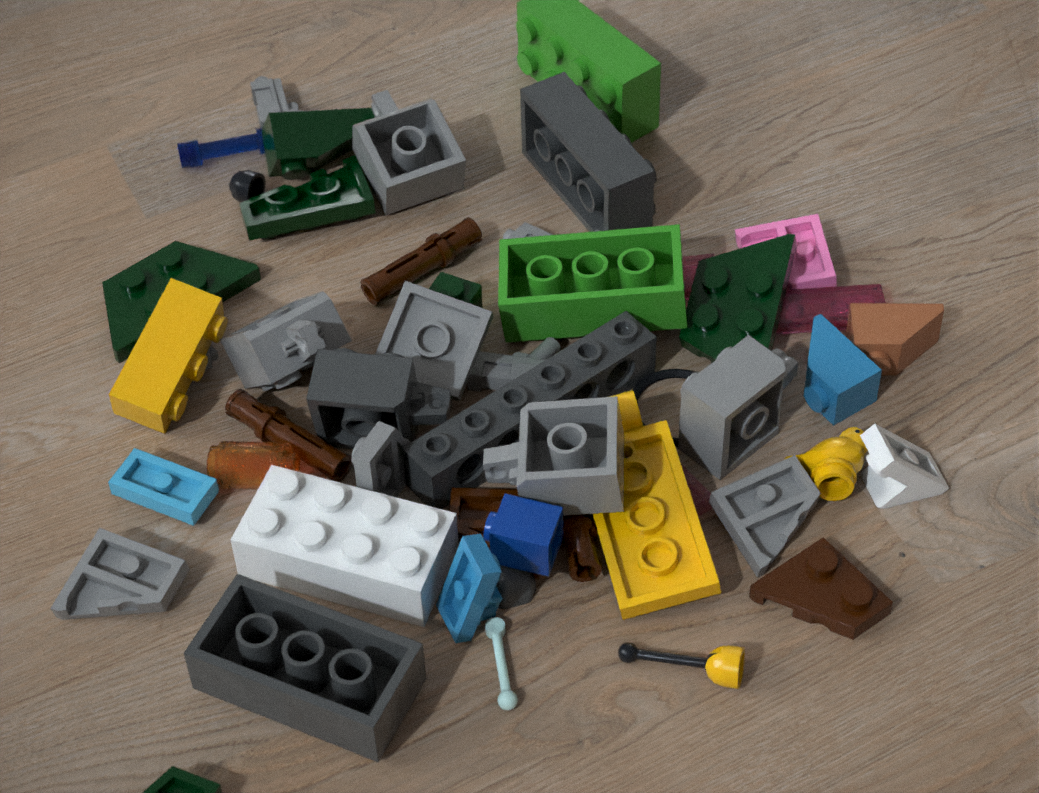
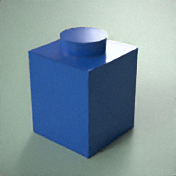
[483,494,564,577]

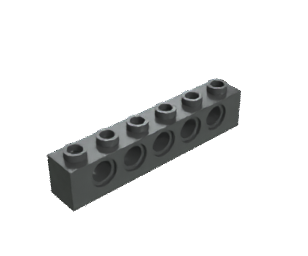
[402,311,657,509]

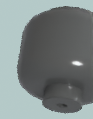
[496,565,536,609]

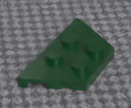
[679,234,797,363]
[102,241,261,364]

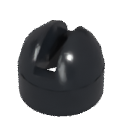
[229,170,266,203]

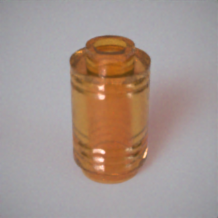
[207,441,300,490]

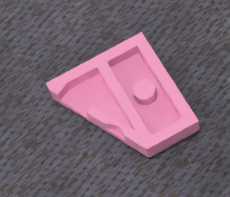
[735,214,837,296]

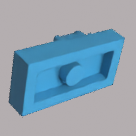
[436,534,502,643]

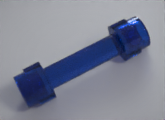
[177,127,265,168]

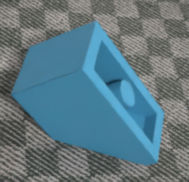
[803,314,882,426]

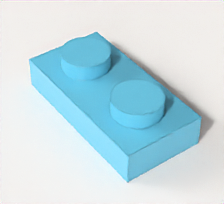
[108,448,219,526]

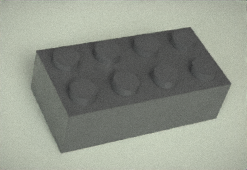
[520,72,657,232]
[183,574,427,762]

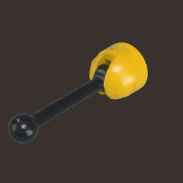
[618,642,745,689]

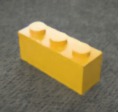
[109,278,228,434]

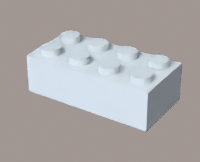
[231,465,459,627]

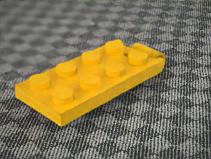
[592,390,721,620]

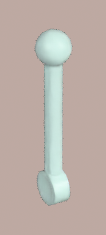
[485,617,518,710]

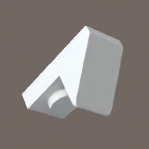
[860,423,949,509]

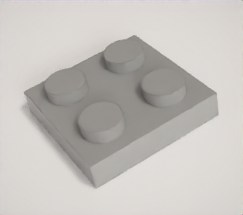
[375,281,494,402]

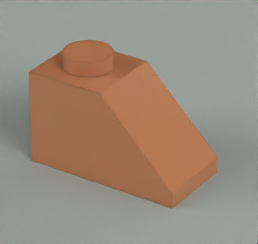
[846,303,944,376]

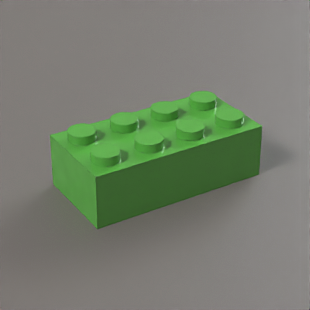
[516,0,661,143]
[498,224,687,343]

